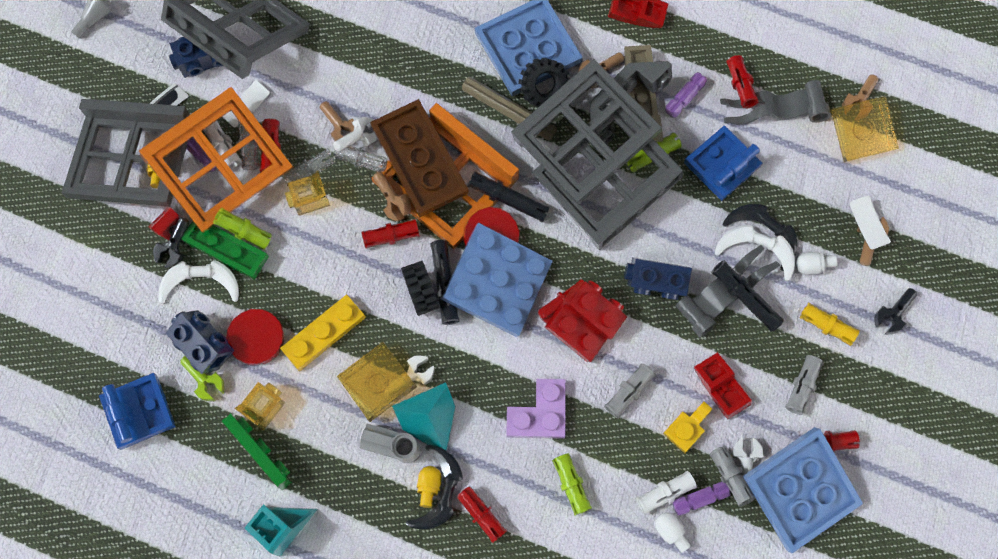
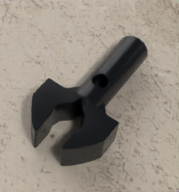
[153,217,190,268]
[874,288,917,335]

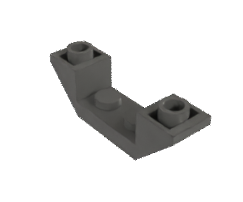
[590,61,672,148]

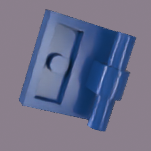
[684,125,763,201]
[99,373,176,450]

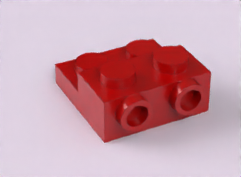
[545,281,627,362]

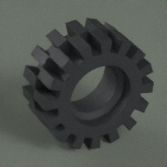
[518,58,571,107]
[401,260,439,316]

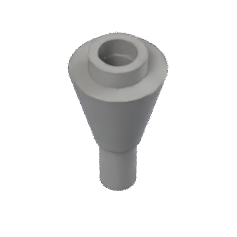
[71,0,113,38]

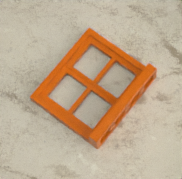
[139,87,293,233]
[372,103,519,249]

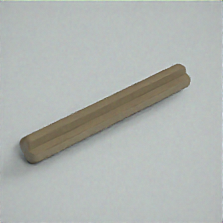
[462,77,557,141]

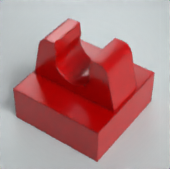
[148,207,179,240]

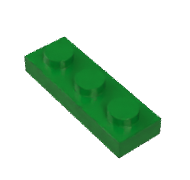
[181,221,269,280]
[222,413,292,490]

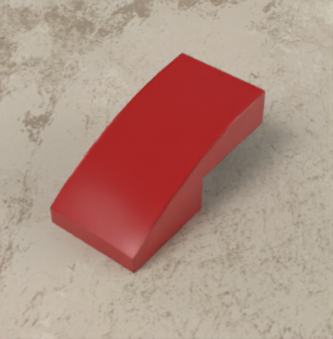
[608,0,669,28]
[694,352,752,420]

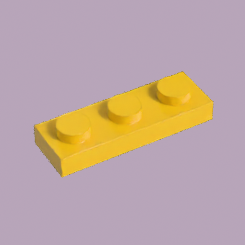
[280,294,366,372]

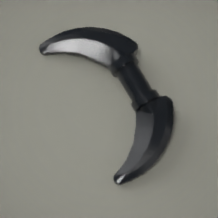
[722,204,797,271]
[406,445,463,530]

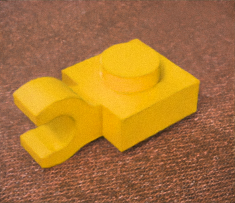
[663,401,712,453]

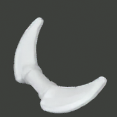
[715,225,795,281]
[159,260,239,304]

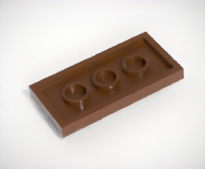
[370,99,469,218]

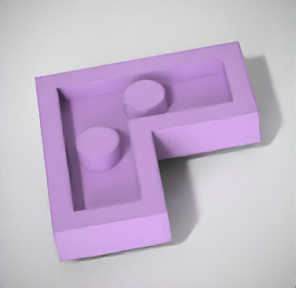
[507,379,565,439]

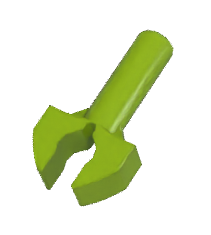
[180,356,225,402]

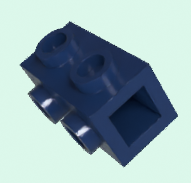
[169,36,223,78]
[624,257,692,300]
[166,310,234,374]

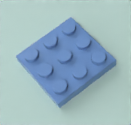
[474,0,583,96]
[441,223,552,337]
[743,427,863,553]

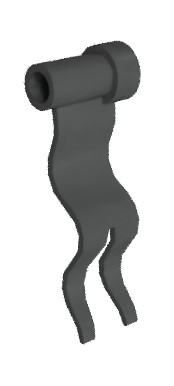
[720,80,831,125]
[675,245,780,338]

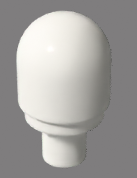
[796,251,837,275]
[655,512,691,553]

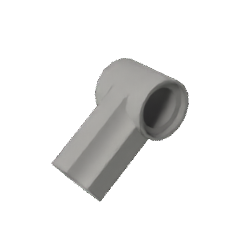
[360,423,421,463]

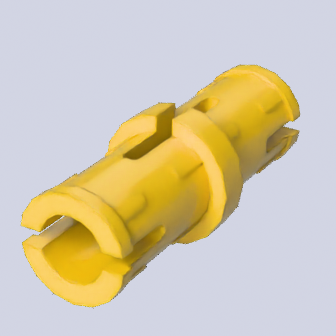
[799,302,860,346]

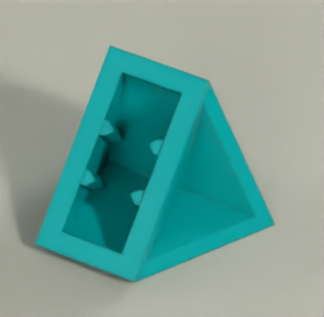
[392,382,456,451]
[245,504,318,557]

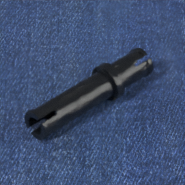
[467,171,550,223]
[430,240,460,325]
[711,260,784,332]

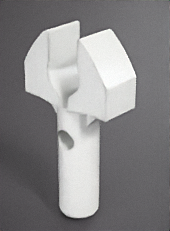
[333,117,377,151]
[384,356,435,397]
[731,437,763,485]

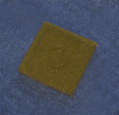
[831,96,899,162]
[337,342,417,422]

